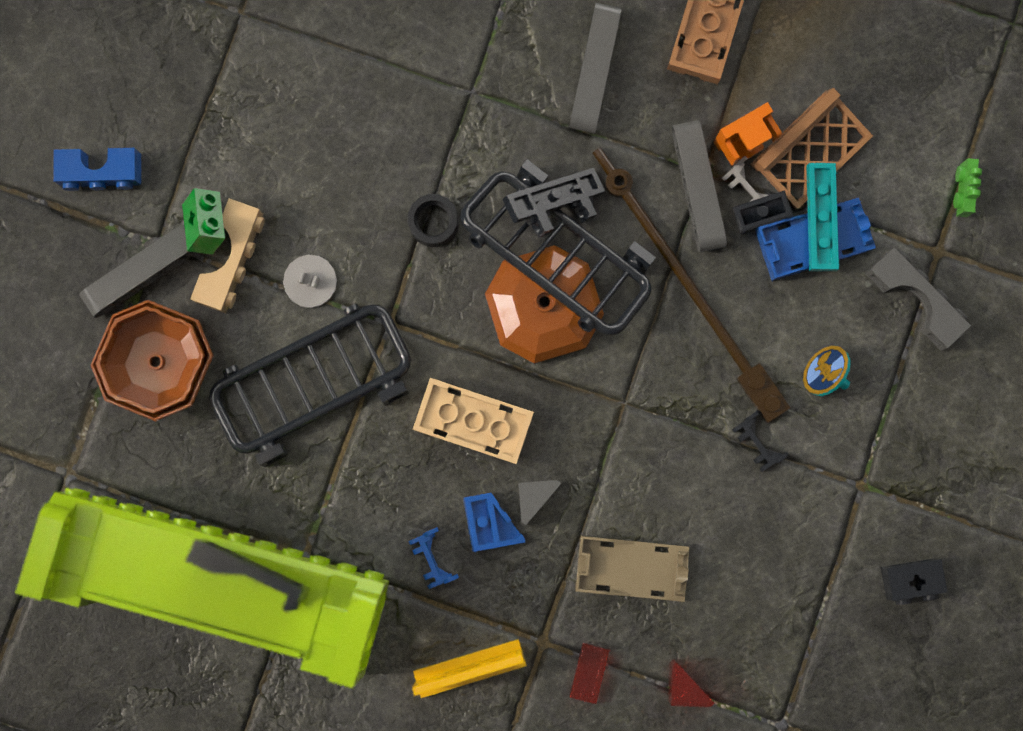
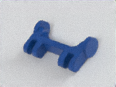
[408,527,459,589]

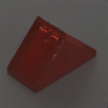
[668,659,715,707]

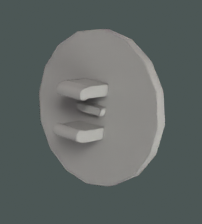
[283,255,337,308]

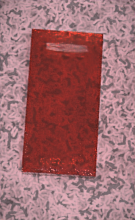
[569,642,609,704]

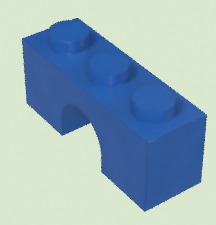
[54,148,141,191]

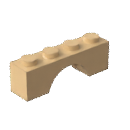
[191,198,265,313]

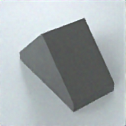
[518,480,561,525]

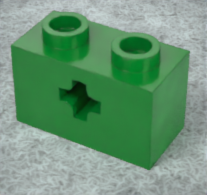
[182,188,225,255]

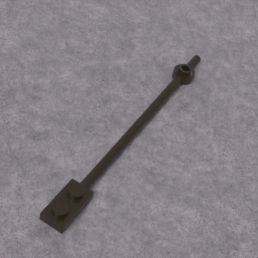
[592,147,790,423]

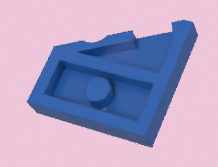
[463,493,525,552]

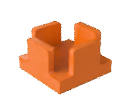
[714,102,782,166]

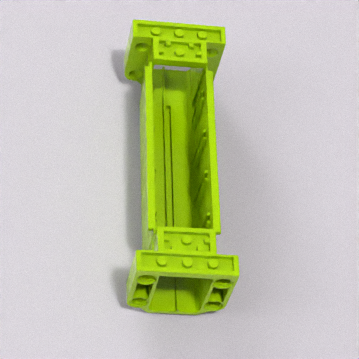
[16,488,389,688]

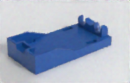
[755,198,876,281]

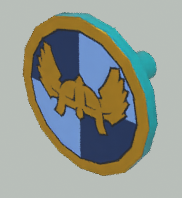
[803,346,851,397]

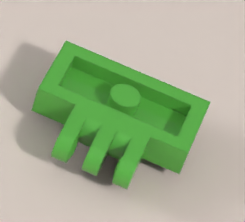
[953,158,982,217]

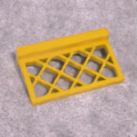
[412,639,527,698]

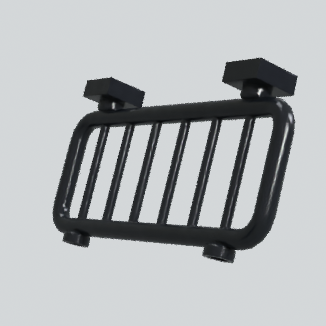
[460,159,656,336]
[209,304,411,467]

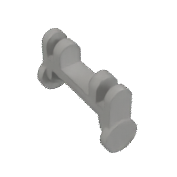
[722,156,769,202]

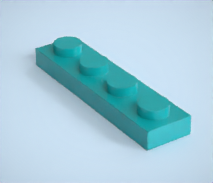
[806,163,839,271]

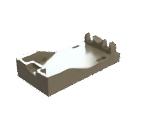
[575,536,689,602]

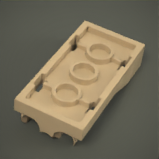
[413,378,534,464]

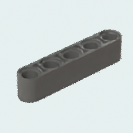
[569,3,622,133]
[672,120,727,252]
[79,224,197,318]

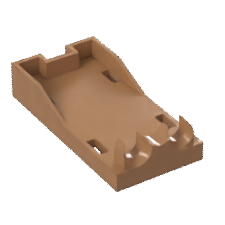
[667,0,744,84]

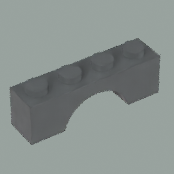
[865,247,971,351]

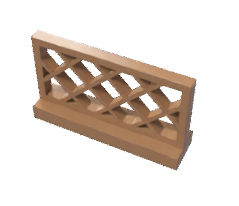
[750,87,873,210]

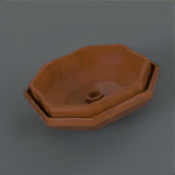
[485,245,604,364]
[91,300,213,421]

